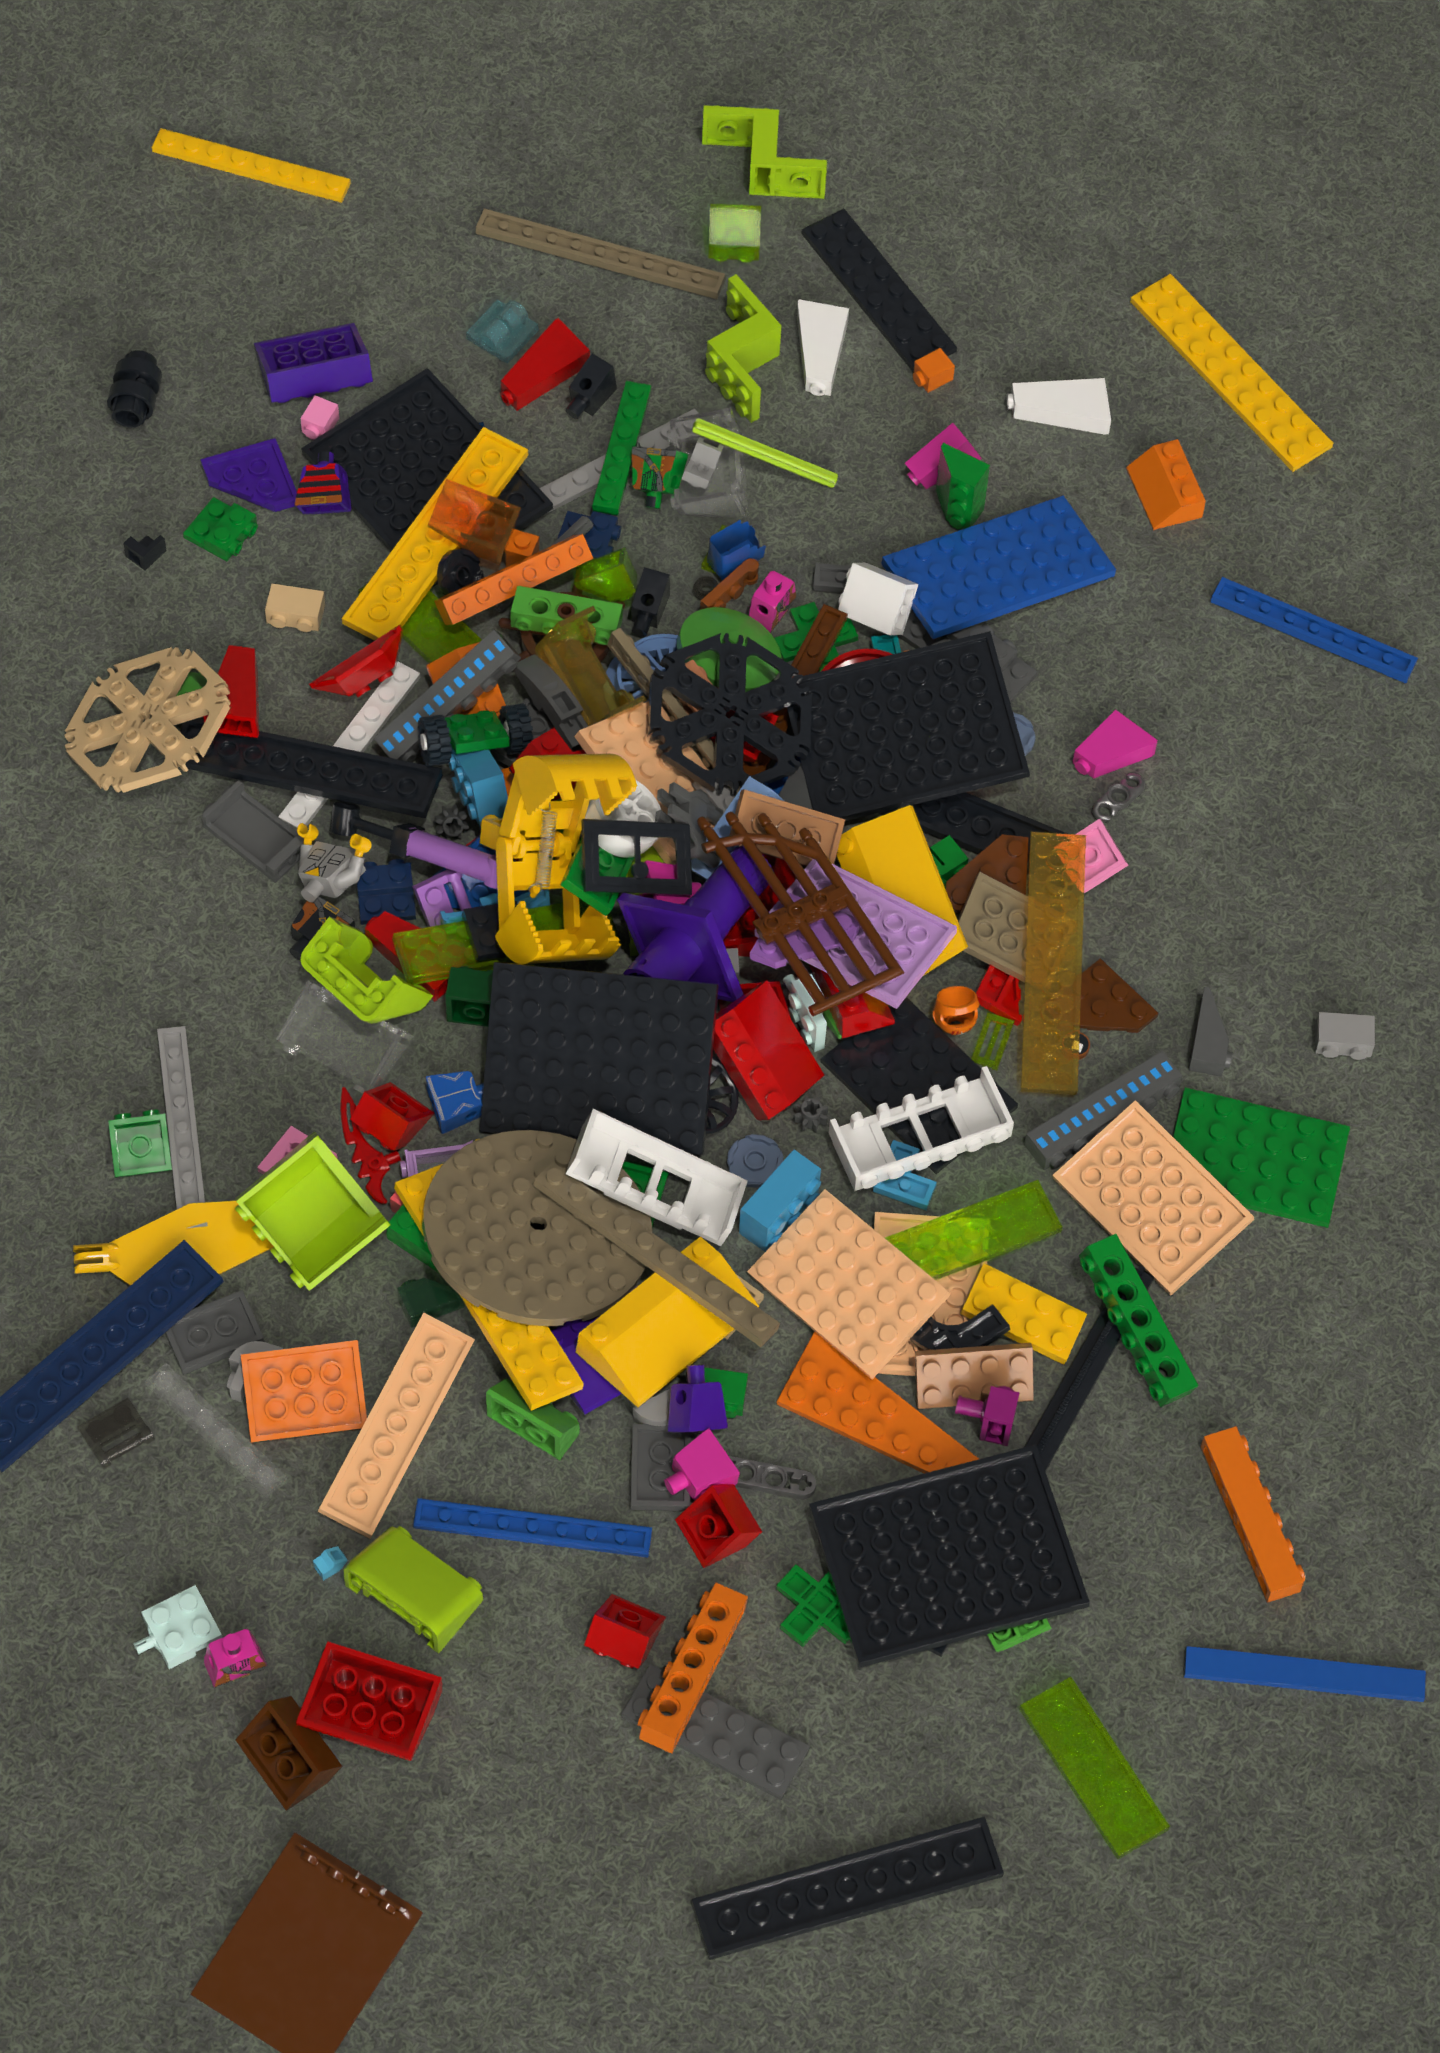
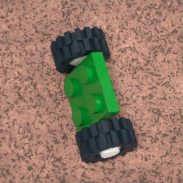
[417,703,533,766]

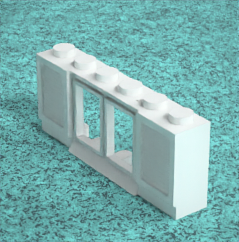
[829,1066,1014,1191]
[566,1109,747,1246]

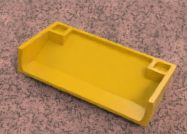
[836,805,968,976]
[576,1236,759,1407]

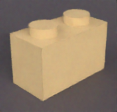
[265,584,325,632]

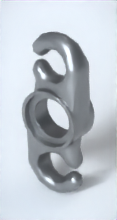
[1092,773,1145,822]

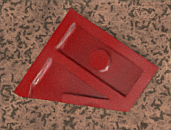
[975,964,1022,1026]

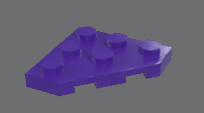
[200,438,297,512]

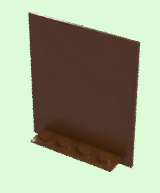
[191,1833,423,2053]

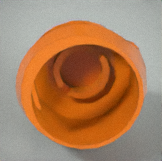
[933,986,980,1035]

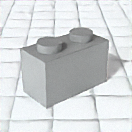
[1315,1012,1375,1060]

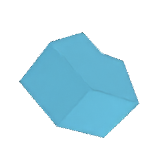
[313,1546,348,1581]

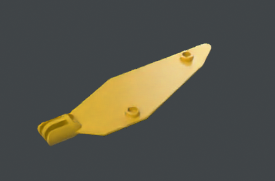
[73,1201,274,1286]

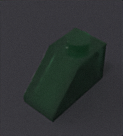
[397,1278,465,1328]

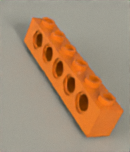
[434,534,593,625]
[637,1582,748,1753]

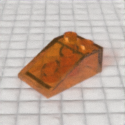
[427,479,521,565]

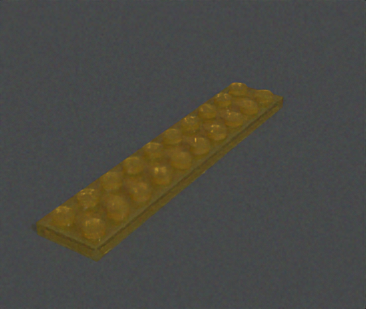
[1020,832,1086,1095]

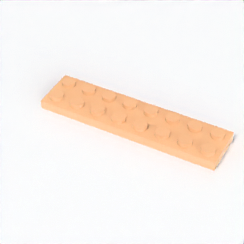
[318,1313,475,1539]

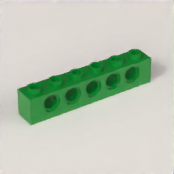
[1079,1234,1199,1407]

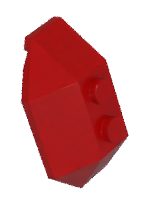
[309,625,404,698]

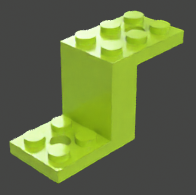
[702,105,827,199]
[705,274,781,423]

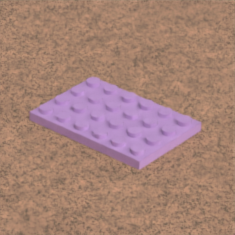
[755,859,957,1009]

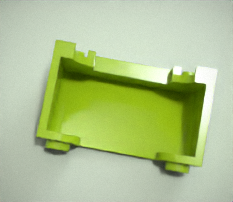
[300,916,433,1024]
[343,1526,483,1654]

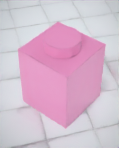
[301,396,339,440]

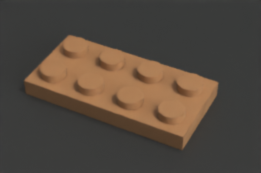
[729,789,845,867]
[915,1343,1034,1409]

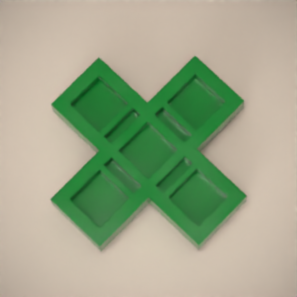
[775,602,858,672]
[776,1564,850,1647]

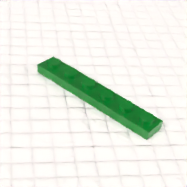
[593,381,652,515]

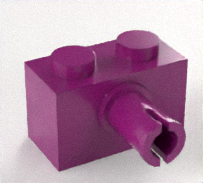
[955,1386,1019,1447]

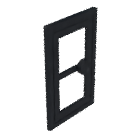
[581,819,692,896]

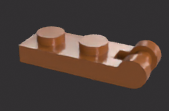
[700,558,759,610]

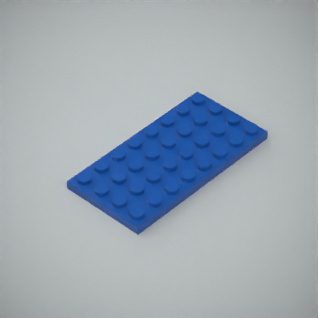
[881,495,1116,639]

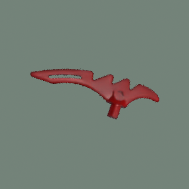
[340,1087,401,1204]

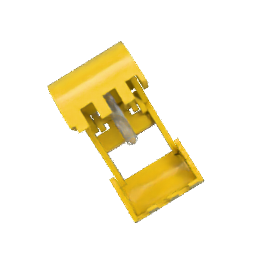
[480,753,637,964]

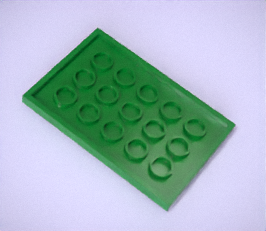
[1173,1087,1350,1228]

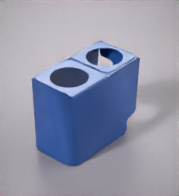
[707,520,766,580]

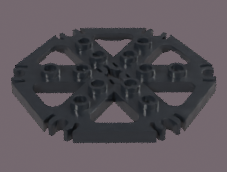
[648,633,812,796]

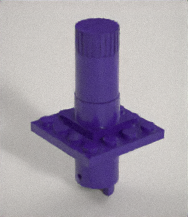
[617,845,773,1002]

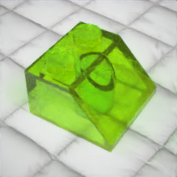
[708,204,761,262]
[574,547,638,602]

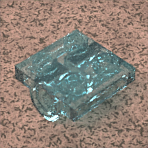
[466,300,538,364]

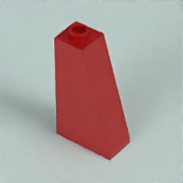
[500,318,590,411]
[203,645,259,738]
[365,911,475,1002]

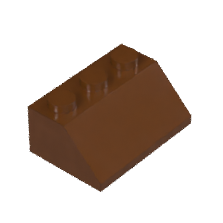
[236,1696,342,1811]

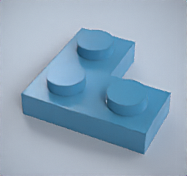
[873,1140,937,1211]

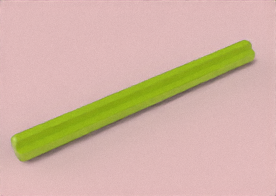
[692,418,838,488]

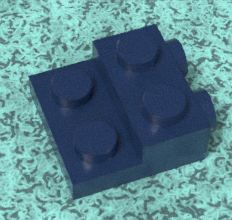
[557,511,622,570]
[357,859,416,925]

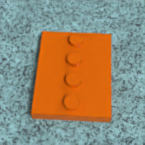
[240,1340,367,1442]

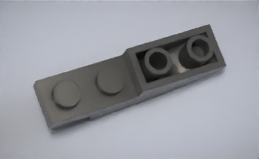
[513,654,588,750]

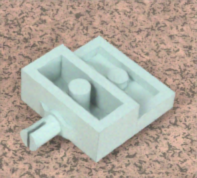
[783,974,827,1052]
[133,1585,222,1669]

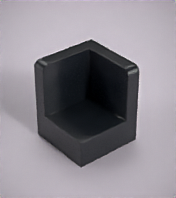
[123,535,167,571]

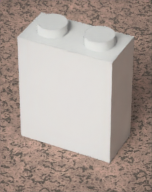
[838,562,919,635]

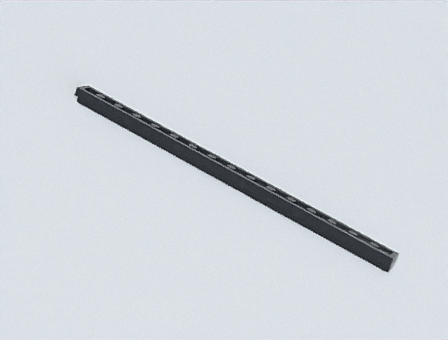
[928,1265,1154,1657]

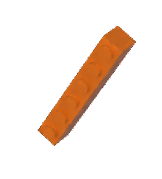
[1201,1426,1305,1603]

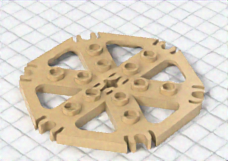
[65,647,230,793]

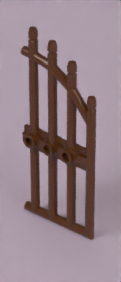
[697,812,904,1017]

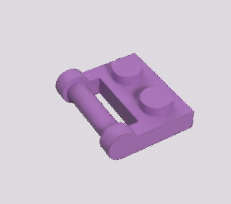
[413,869,471,936]

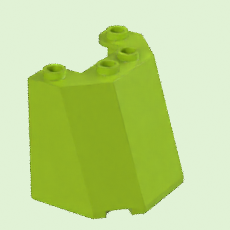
[235,1131,390,1291]

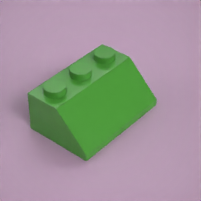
[486,1378,579,1460]

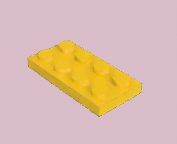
[960,1263,1087,1365]

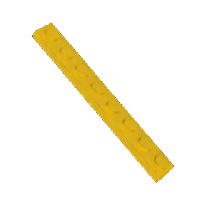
[152,128,351,203]

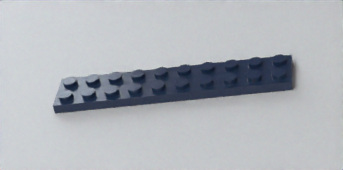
[0,1240,224,1473]

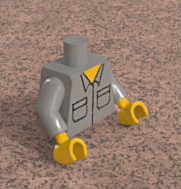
[297,823,372,902]

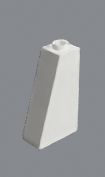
[797,299,849,396]
[1007,378,1111,434]

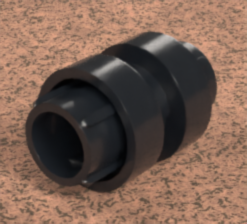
[107,350,162,428]

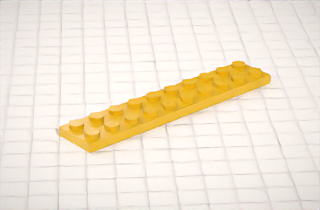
[1130,274,1333,472]
[342,427,528,641]
[394,1163,584,1411]

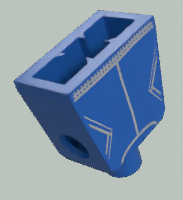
[426,1071,484,1134]

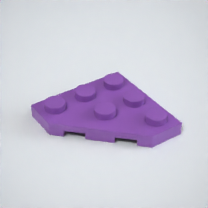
[750,892,861,969]

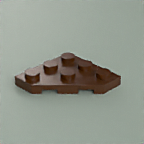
[944,834,1029,913]
[1040,958,1158,1033]

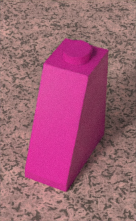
[905,423,982,489]
[1073,710,1158,779]

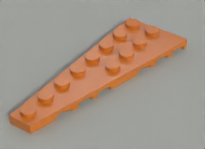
[777,1332,979,1473]

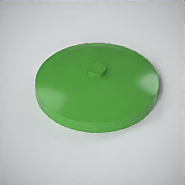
[677,607,782,692]

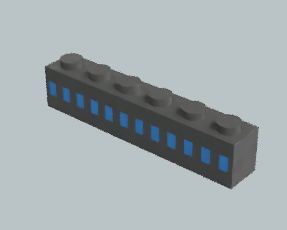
[374,629,521,762]
[1024,1051,1183,1170]

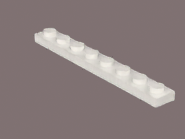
[279,662,421,831]

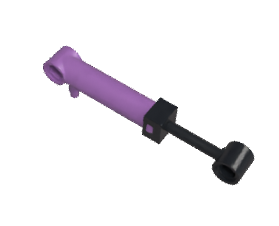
[329,802,516,889]

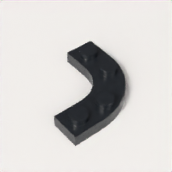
[910,1304,1011,1350]

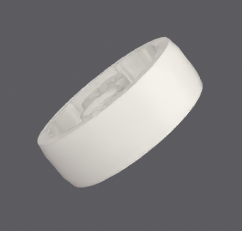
[585,780,661,858]

